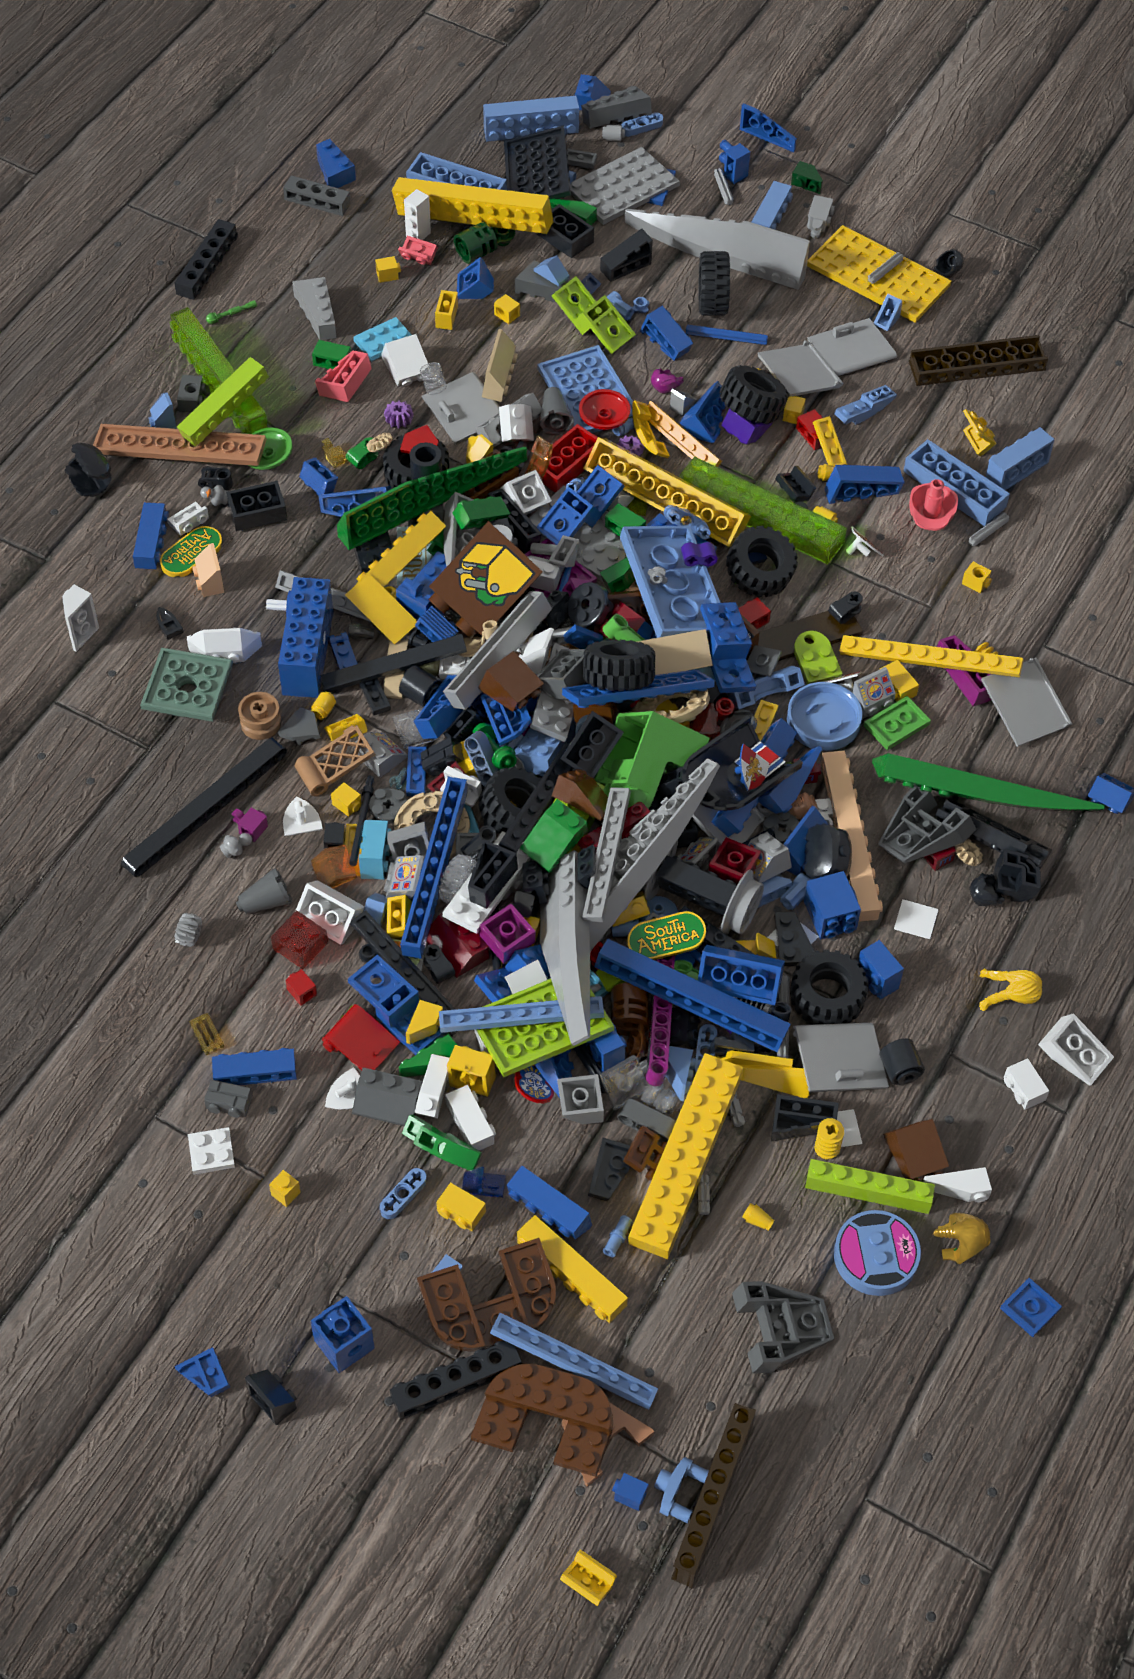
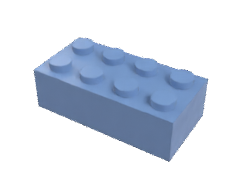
[986,427,1055,490]
[515,713,576,776]

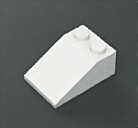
[1038,1014,1114,1085]

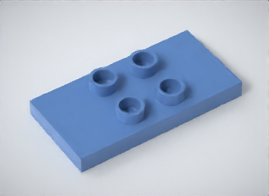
[620,526,727,640]

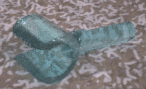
[389,767,407,789]

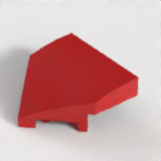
[400,425,439,454]

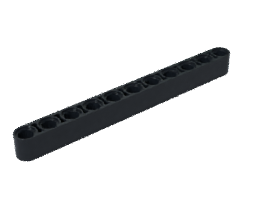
[121,738,287,878]

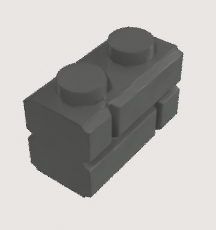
[204,1080,253,1118]

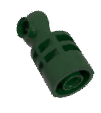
[454,221,516,264]

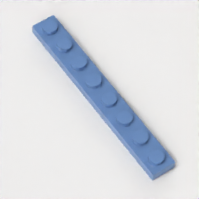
[439,996,604,1033]
[490,1313,658,1410]

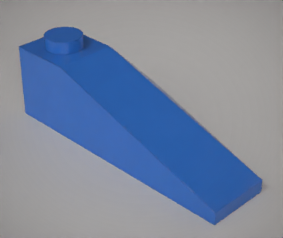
[680,381,725,443]

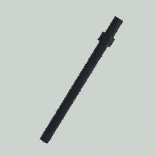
[349,775,374,866]

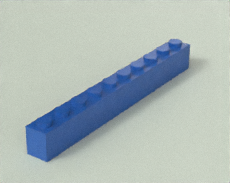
[400,776,468,959]
[594,939,791,1052]

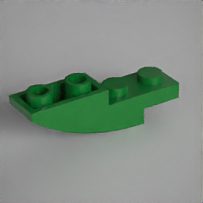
[402,1114,482,1171]

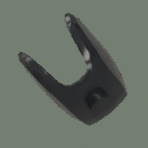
[65,443,112,497]
[804,823,852,879]

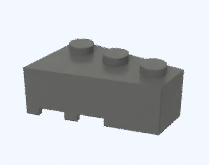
[515,260,572,303]

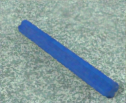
[686,325,768,345]

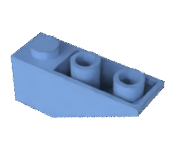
[666,1046,696,1101]

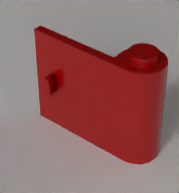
[322,1004,400,1071]

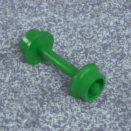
[473,723,517,769]

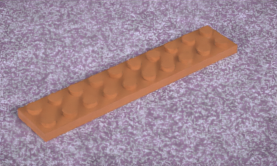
[93,424,267,466]

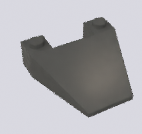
[878,786,976,863]
[732,1281,834,1373]

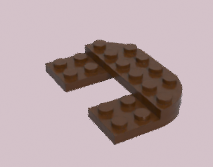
[417,1238,556,1352]
[471,1364,613,1477]

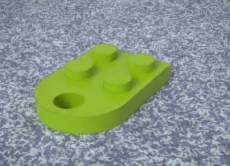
[794,631,843,685]

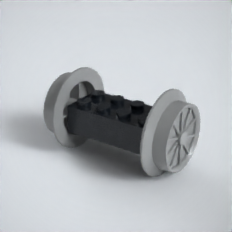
[641,839,764,934]

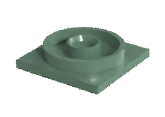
[140,647,233,722]

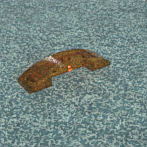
[524,436,553,481]

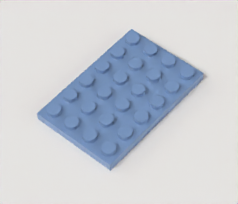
[537,345,633,433]

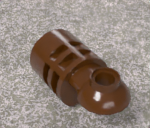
[611,982,649,1062]

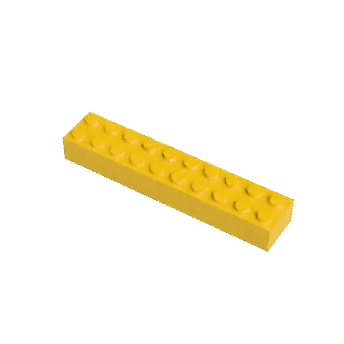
[392,177,553,234]
[583,437,751,547]
[628,1053,743,1259]

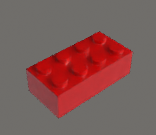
[531,424,598,493]

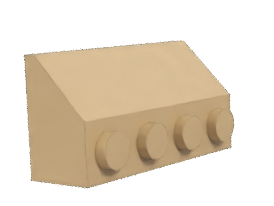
[482,329,518,402]

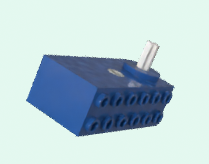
[266,577,334,698]

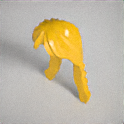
[979,968,1042,1011]

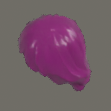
[651,368,684,394]

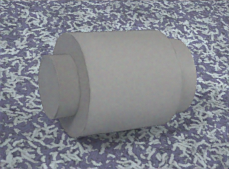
[602,125,625,141]

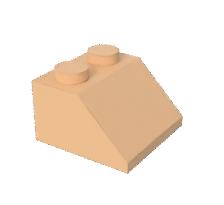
[192,543,224,597]

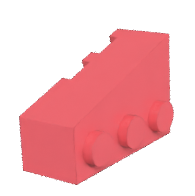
[315,350,372,402]

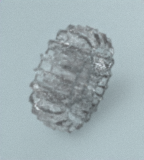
[439,854,477,904]

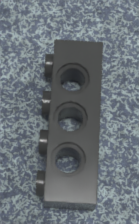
[283,175,351,216]

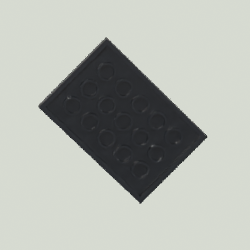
[504,125,571,199]

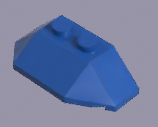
[480,694,532,746]

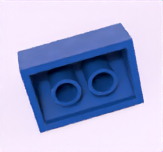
[783,805,828,876]

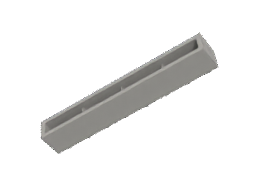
[443,591,552,710]

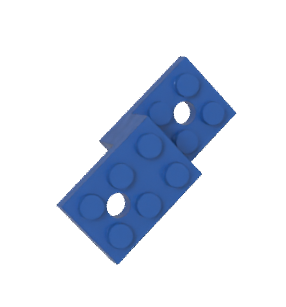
[537,465,625,545]
[700,602,757,693]
[474,944,551,1003]
[348,955,447,1055]

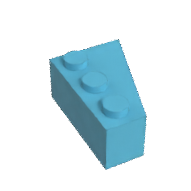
[359,820,392,880]

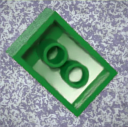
[520,799,588,872]

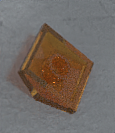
[311,845,358,889]

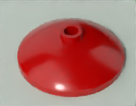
[579,389,630,430]

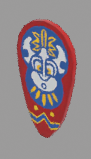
[515,1065,554,1104]

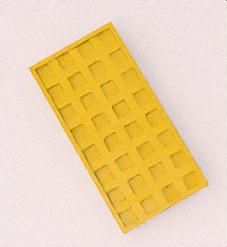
[807,225,951,323]

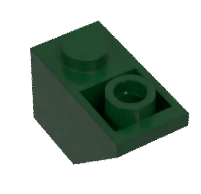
[791,161,823,194]

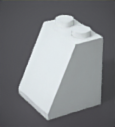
[381,334,431,386]

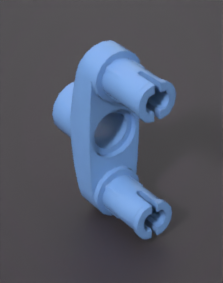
[663,505,711,539]
[654,1457,709,1523]

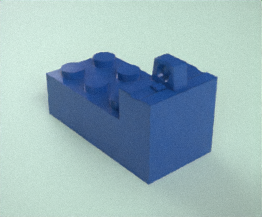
[396,551,447,620]

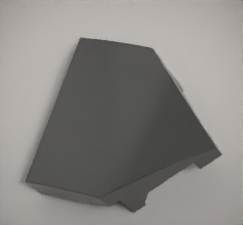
[278,707,321,746]

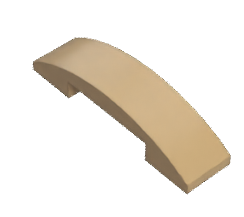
[384,638,409,699]

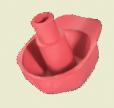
[909,479,958,531]

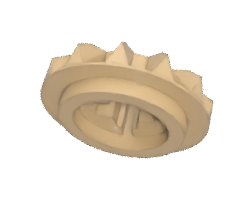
[367,433,393,452]
[955,839,983,866]

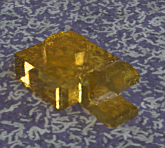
[322,438,348,468]

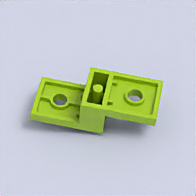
[552,276,636,354]

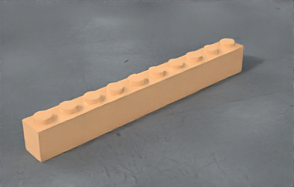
[821,751,883,922]

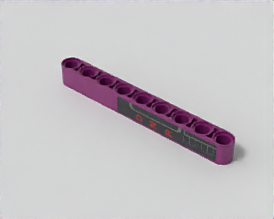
[646,955,675,1086]

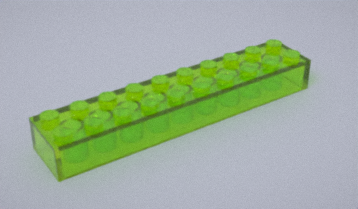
[169,307,268,434]
[678,456,847,564]

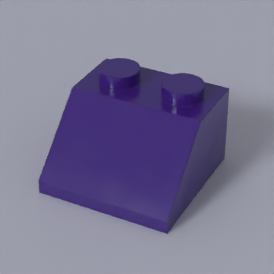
[721,408,773,445]

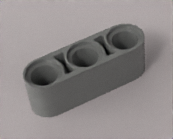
[617,1099,676,1143]

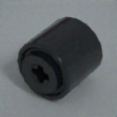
[410,442,442,480]
[399,665,442,707]
[879,1038,925,1085]

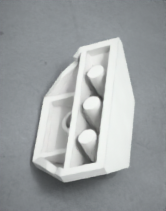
[187,628,262,663]

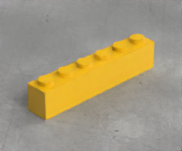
[357,511,446,587]
[517,1215,628,1323]

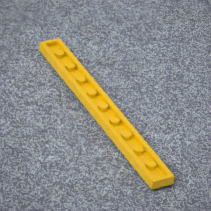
[839,635,1024,678]

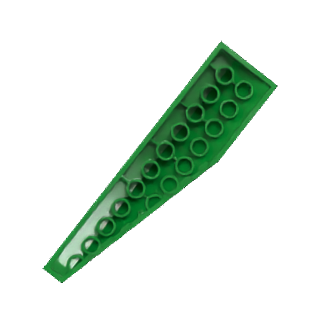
[337,447,527,550]
[872,753,1105,811]

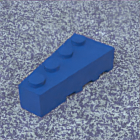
[824,465,904,504]

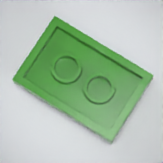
[864,696,931,750]

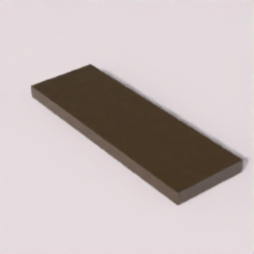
[758,611,863,661]

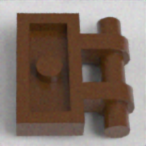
[623,1126,667,1180]

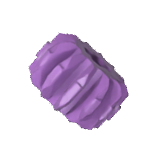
[384,400,413,429]

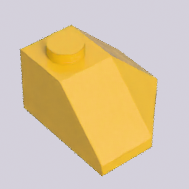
[466,434,493,464]

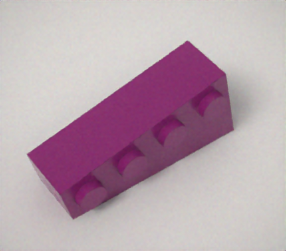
[937,635,992,707]

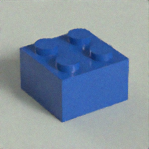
[858,940,904,1000]

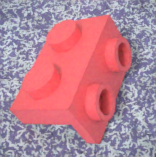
[398,235,438,265]

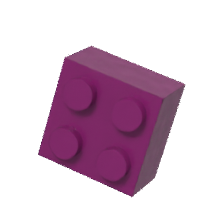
[480,904,536,964]

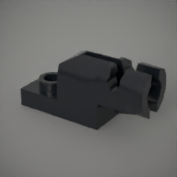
[709,1032,771,1055]

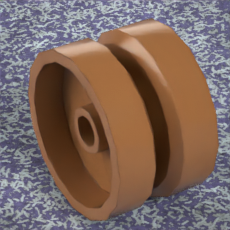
[238,692,281,740]

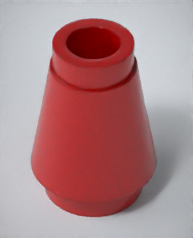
[716,698,734,720]

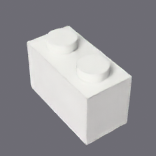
[1004,1058,1049,1110]

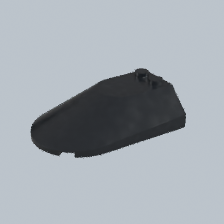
[682,715,803,811]

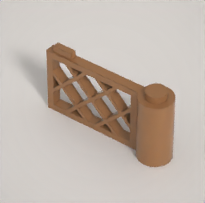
[294,725,376,796]

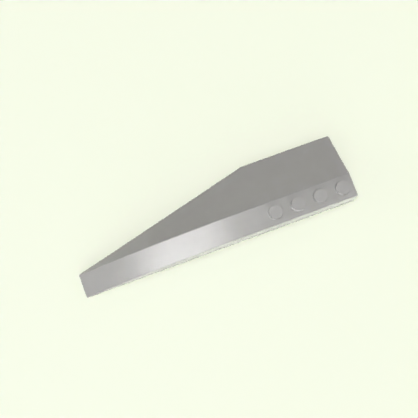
[625,209,810,290]
[590,758,720,952]
[540,850,590,1046]

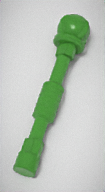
[206,300,257,325]

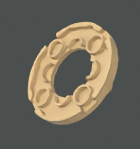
[635,689,710,723]
[394,791,470,860]

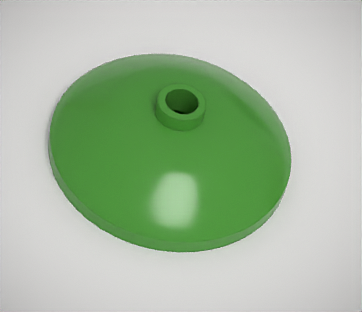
[248,428,293,470]

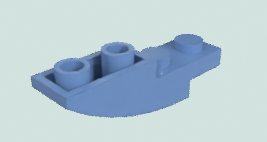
[835,385,897,425]

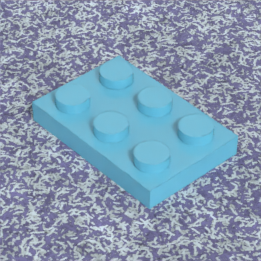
[354,317,411,362]

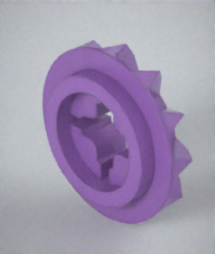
[618,435,645,456]

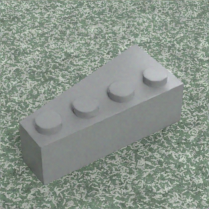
[292,277,336,340]

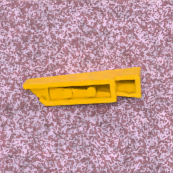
[714,1051,809,1098]

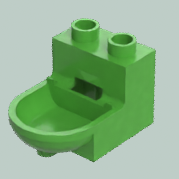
[594,711,710,809]

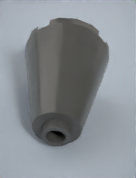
[540,387,574,435]
[236,868,293,914]

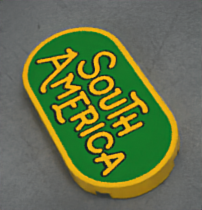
[160,526,222,577]
[627,911,706,960]

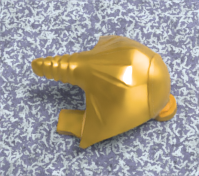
[933,1213,990,1264]

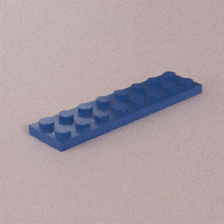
[562,669,714,708]

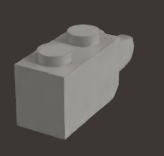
[807,195,835,239]

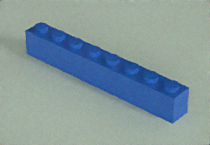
[712,718,797,837]

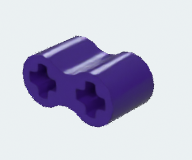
[681,542,718,567]

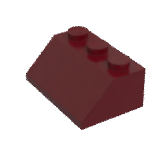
[427,913,489,978]

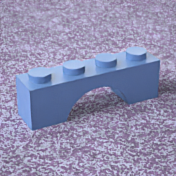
[728,666,805,709]

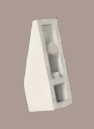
[415,1054,449,1119]
[923,1167,992,1203]

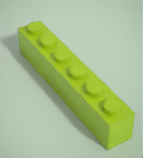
[177,357,269,447]
[805,1159,935,1214]

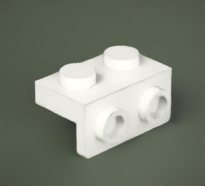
[167,502,209,536]
[440,766,482,807]

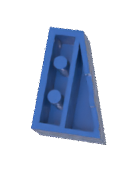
[316,138,356,188]
[639,305,693,361]

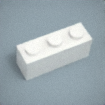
[404,189,431,240]
[445,1085,496,1150]

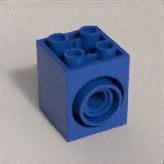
[804,871,861,940]
[311,1296,375,1373]

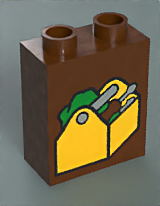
[428,521,543,639]

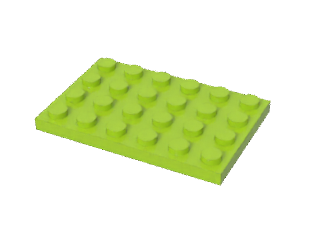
[476,979,614,1077]

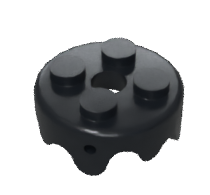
[568,582,614,630]

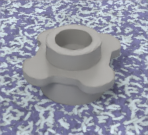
[648,567,668,585]

